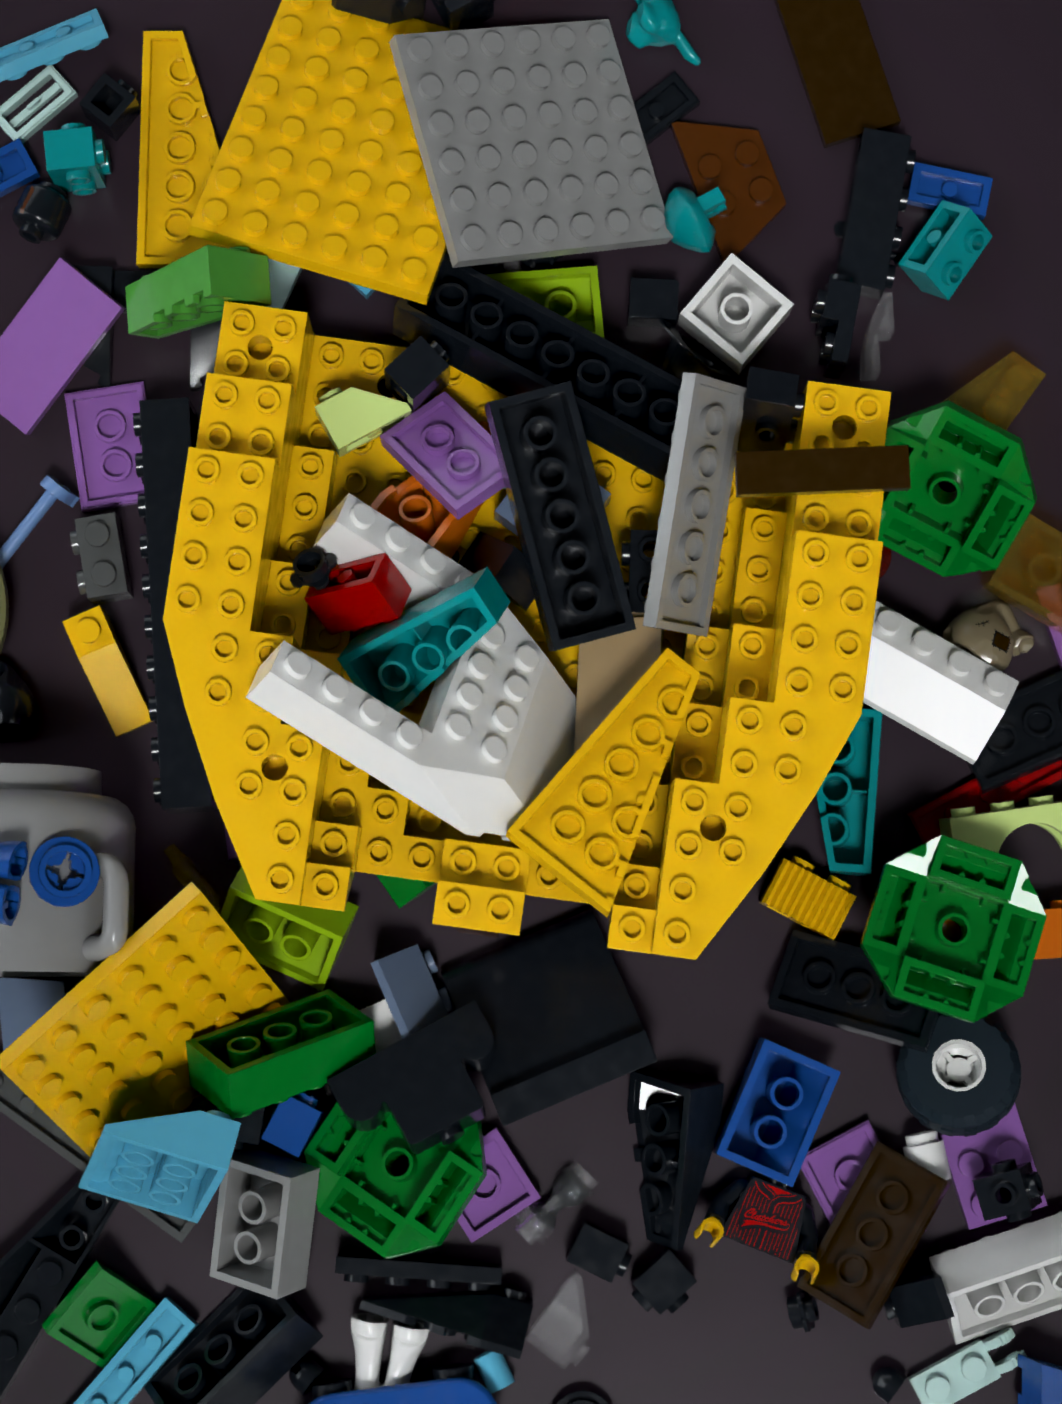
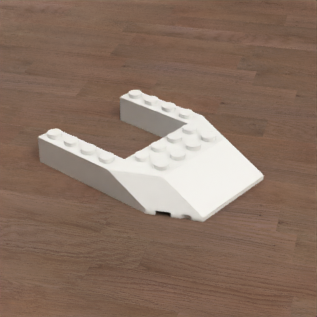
[245,493,577,842]

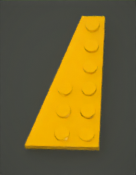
[136,31,231,268]
[505,647,701,918]

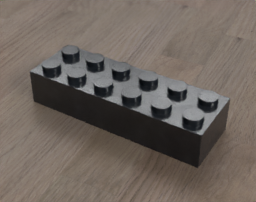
[484,381,636,651]

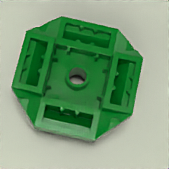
[878,400,1037,577]
[860,835,1047,1023]
[304,1102,487,1259]

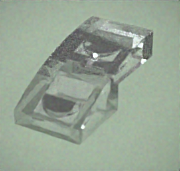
[860,292,894,381]

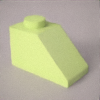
[315,387,412,457]

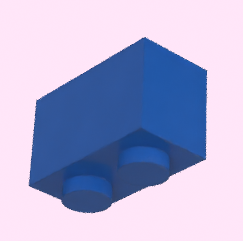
[261,1091,327,1157]

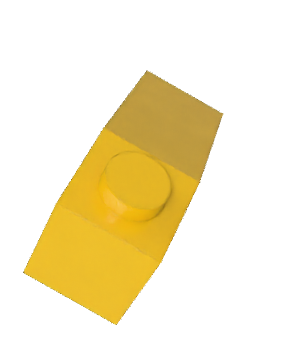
[62,605,153,737]

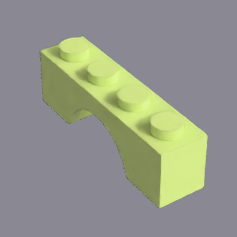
[938,795,1062,853]

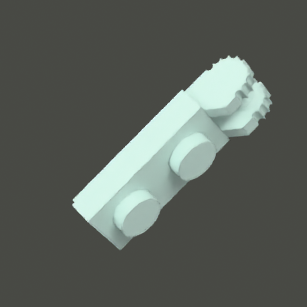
[908,1327,1027,1404]

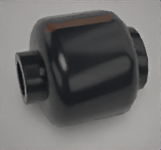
[12,181,72,244]

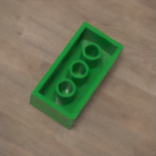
[186,989,376,1119]

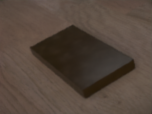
[775,0,901,149]
[797,1141,951,1330]

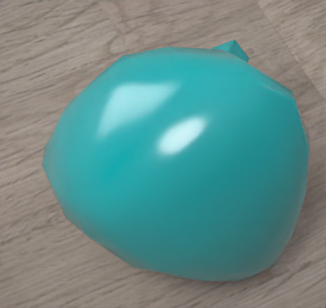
[664,187,727,253]

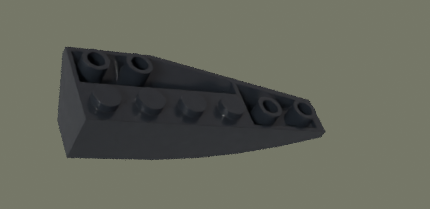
[0,1181,121,1404]

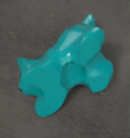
[626,0,701,66]

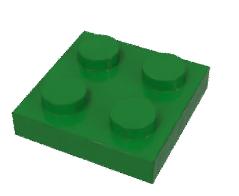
[42,1261,158,1369]

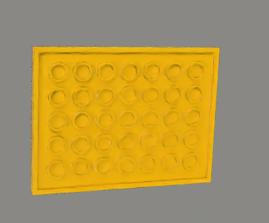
[189,0,450,305]

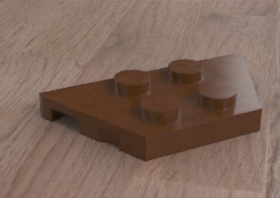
[671,121,787,263]

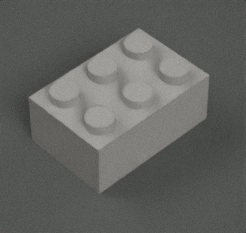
[209,1147,320,1300]

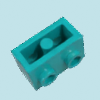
[43,123,112,196]
[898,200,993,300]

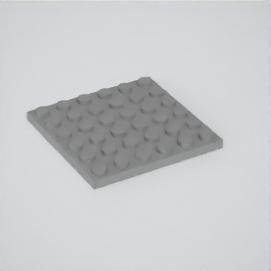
[389,19,673,268]

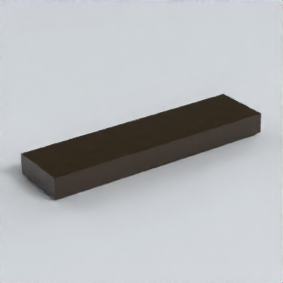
[734,445,911,498]

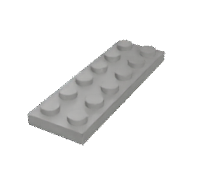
[642,372,746,637]

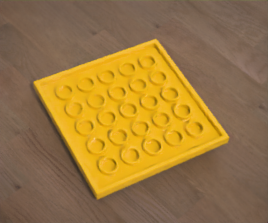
[0,882,290,1157]

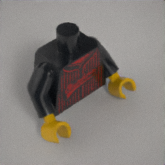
[693,1174,819,1284]

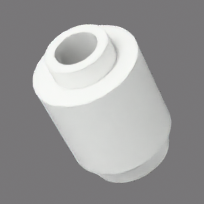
[903,1130,952,1180]

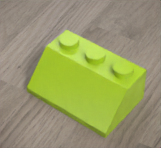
[485,265,605,339]
[220,867,359,991]

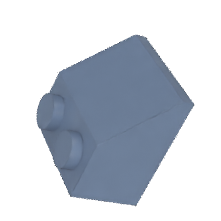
[370,944,455,1039]

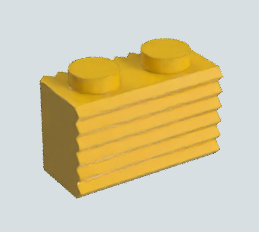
[759,855,857,940]

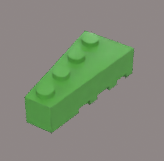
[125,245,272,339]

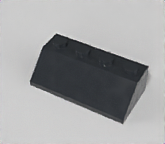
[144,1287,323,1404]

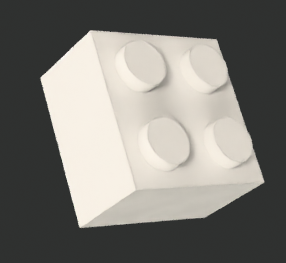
[677,253,794,375]

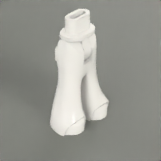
[351,1313,430,1390]

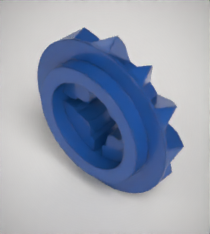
[29,836,100,907]

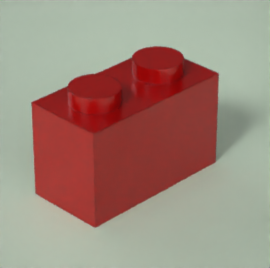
[304,553,412,635]

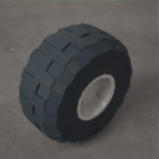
[896,1013,1021,1137]

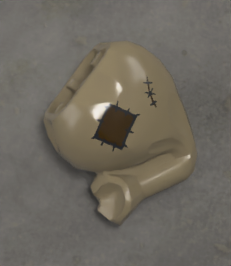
[942,600,1035,672]

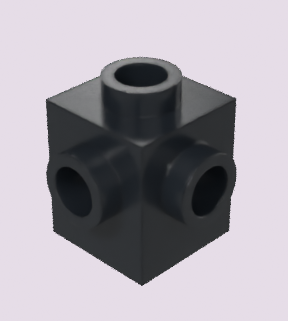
[972,1158,1044,1222]

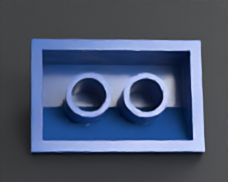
[712,1037,841,1187]

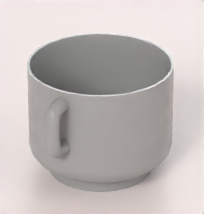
[0,763,136,977]

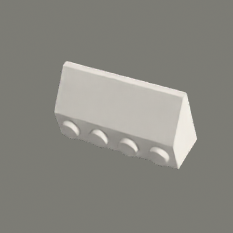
[863,601,1019,765]
[929,1211,1062,1345]

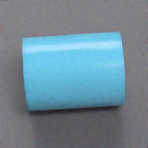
[473,1350,516,1393]

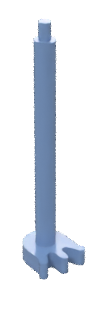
[0,474,80,569]

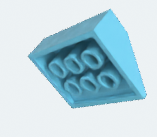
[78,1110,241,1223]

